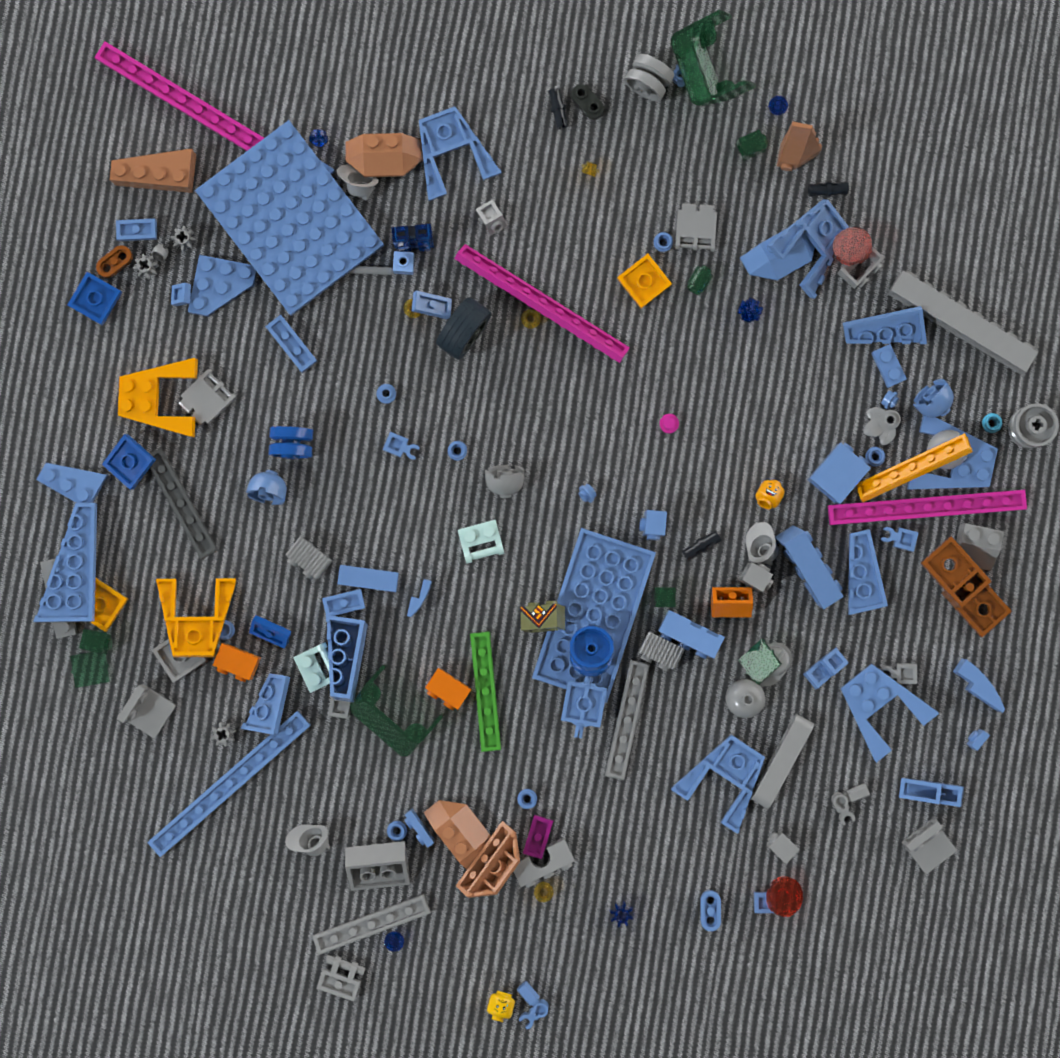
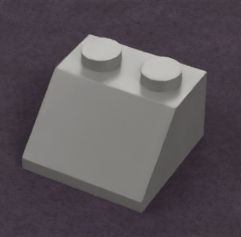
[952,523,1004,571]

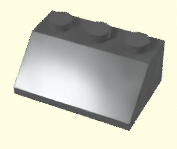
[345,841,410,891]

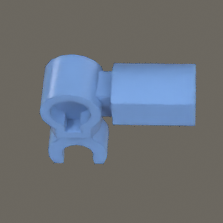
[517,981,549,1029]

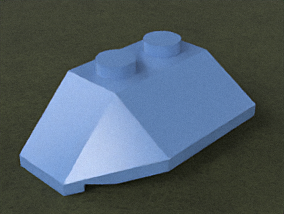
[740,229,815,281]

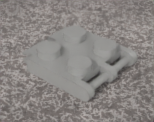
[675,203,717,252]
[179,369,237,426]

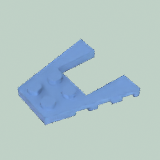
[419,106,502,201]
[767,199,849,299]
[907,415,998,490]
[841,663,939,763]
[671,734,765,834]

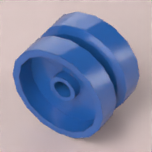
[268,426,313,459]
[570,626,614,677]

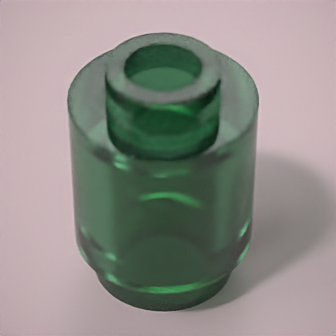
[686,265,713,296]

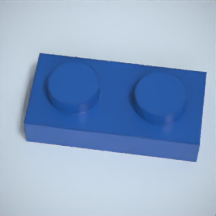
[249,615,291,649]

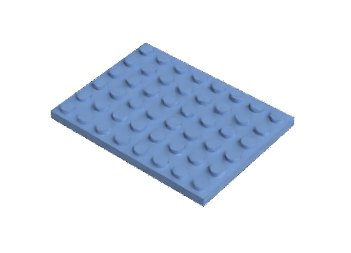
[195,120,384,316]

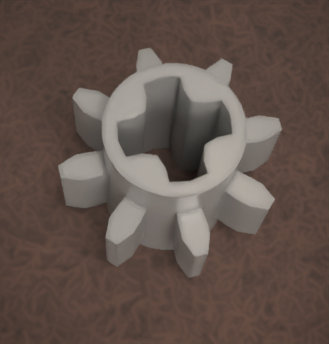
[171,226,197,252]
[133,254,159,280]
[211,722,236,747]

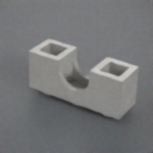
[513,837,575,888]

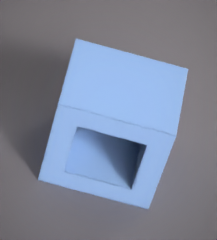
[393,251,415,275]

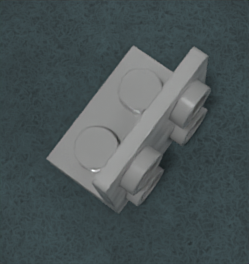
[117,684,176,738]
[901,818,957,874]

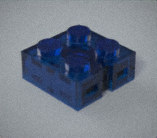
[391,223,435,252]

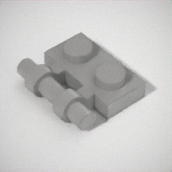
[316,955,365,1001]

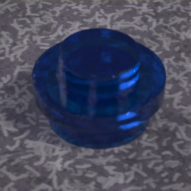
[768,96,788,116]
[309,129,328,146]
[384,931,404,952]

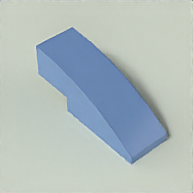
[953,659,1005,713]
[899,778,964,807]

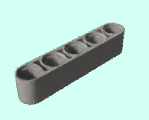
[751,714,814,809]

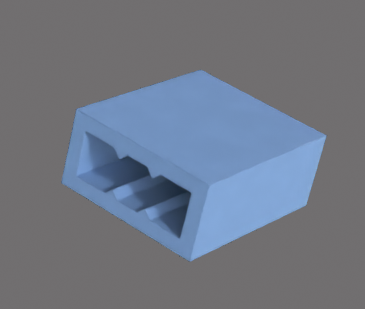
[807,443,871,505]

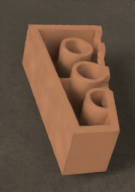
[110,149,196,193]

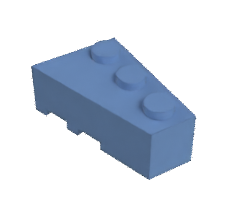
[658,610,725,659]

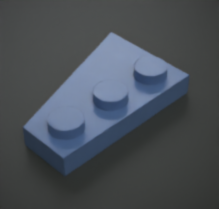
[36,463,109,503]
[240,673,290,736]

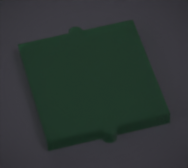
[739,638,782,685]
[70,650,110,688]

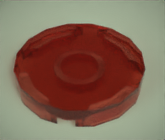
[833,227,872,265]
[766,876,803,917]

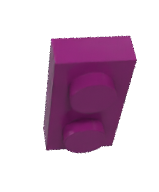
[523,814,553,859]

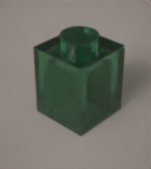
[736,130,768,161]
[654,587,676,607]
[79,629,112,655]

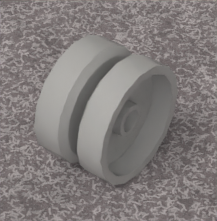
[624,54,674,102]
[1008,403,1059,449]

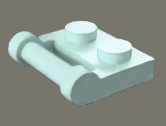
[458,520,505,564]
[293,642,330,693]

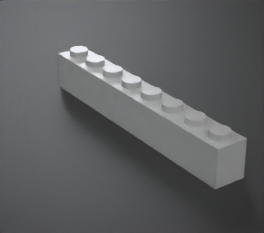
[887,270,1038,375]

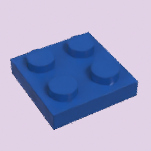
[67,272,122,326]
[102,434,156,490]

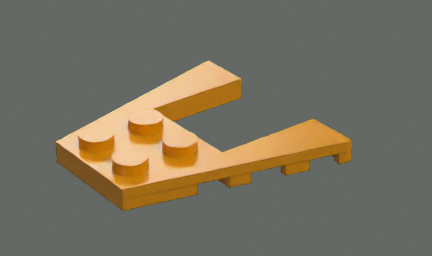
[118,358,198,437]
[156,578,236,657]

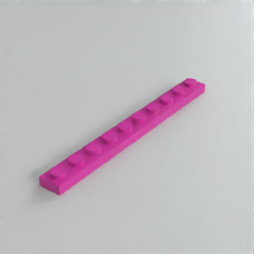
[94,41,264,151]
[454,244,630,363]
[828,490,1027,525]

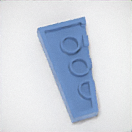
[843,306,927,344]
[848,529,888,615]

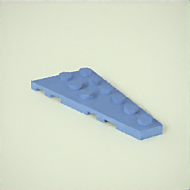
[33,503,97,622]

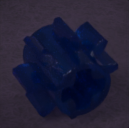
[737,298,763,323]
[609,902,634,927]

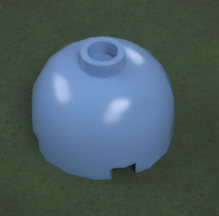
[913,379,954,418]
[246,470,287,505]

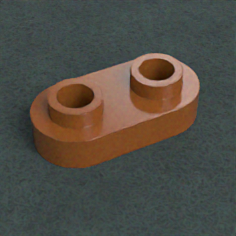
[96,245,133,278]

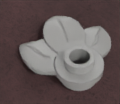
[864,407,901,445]

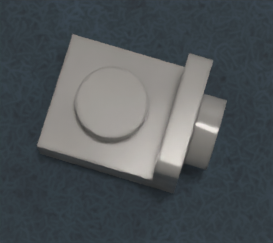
[476,200,507,235]

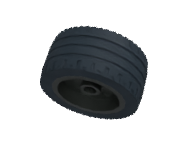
[436,297,492,360]

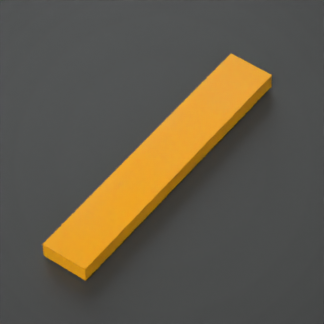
[856,433,973,502]

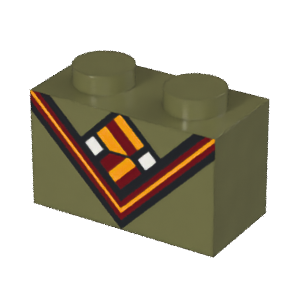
[521,601,565,633]

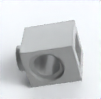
[766,831,800,864]

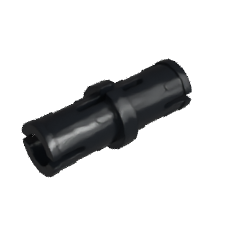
[548,88,569,130]
[808,181,849,197]
[682,531,722,562]

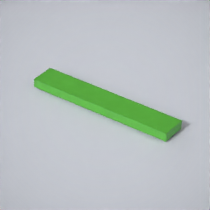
[470,632,501,752]

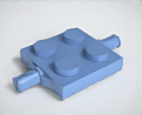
[561,676,607,738]

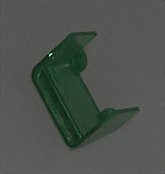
[671,10,756,107]
[350,663,445,757]

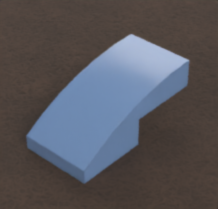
[407,579,432,617]
[803,648,849,689]

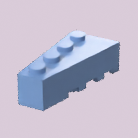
[775,525,844,609]
[326,615,368,702]

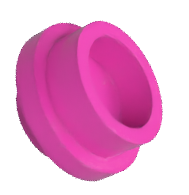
[659,414,679,434]

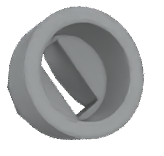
[151,244,169,262]

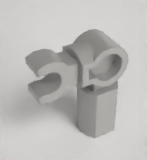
[831,783,870,825]

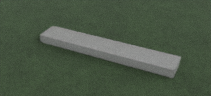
[605,660,650,780]
[312,894,431,955]

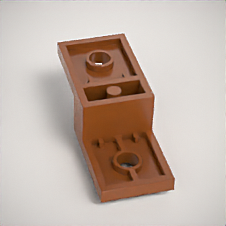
[920,536,1012,637]

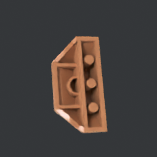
[346,133,423,177]
[424,800,491,870]
[456,821,520,898]

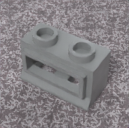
[837,242,884,289]

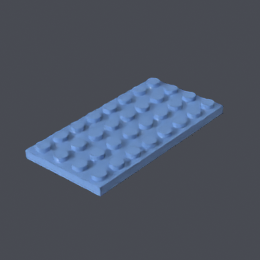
[532,528,656,703]

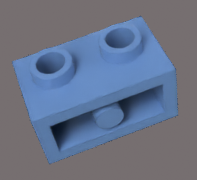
[639,510,667,540]

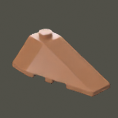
[776,122,822,171]

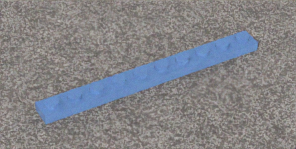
[147,711,311,857]

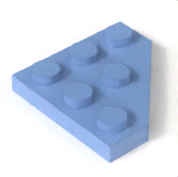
[188,255,257,317]

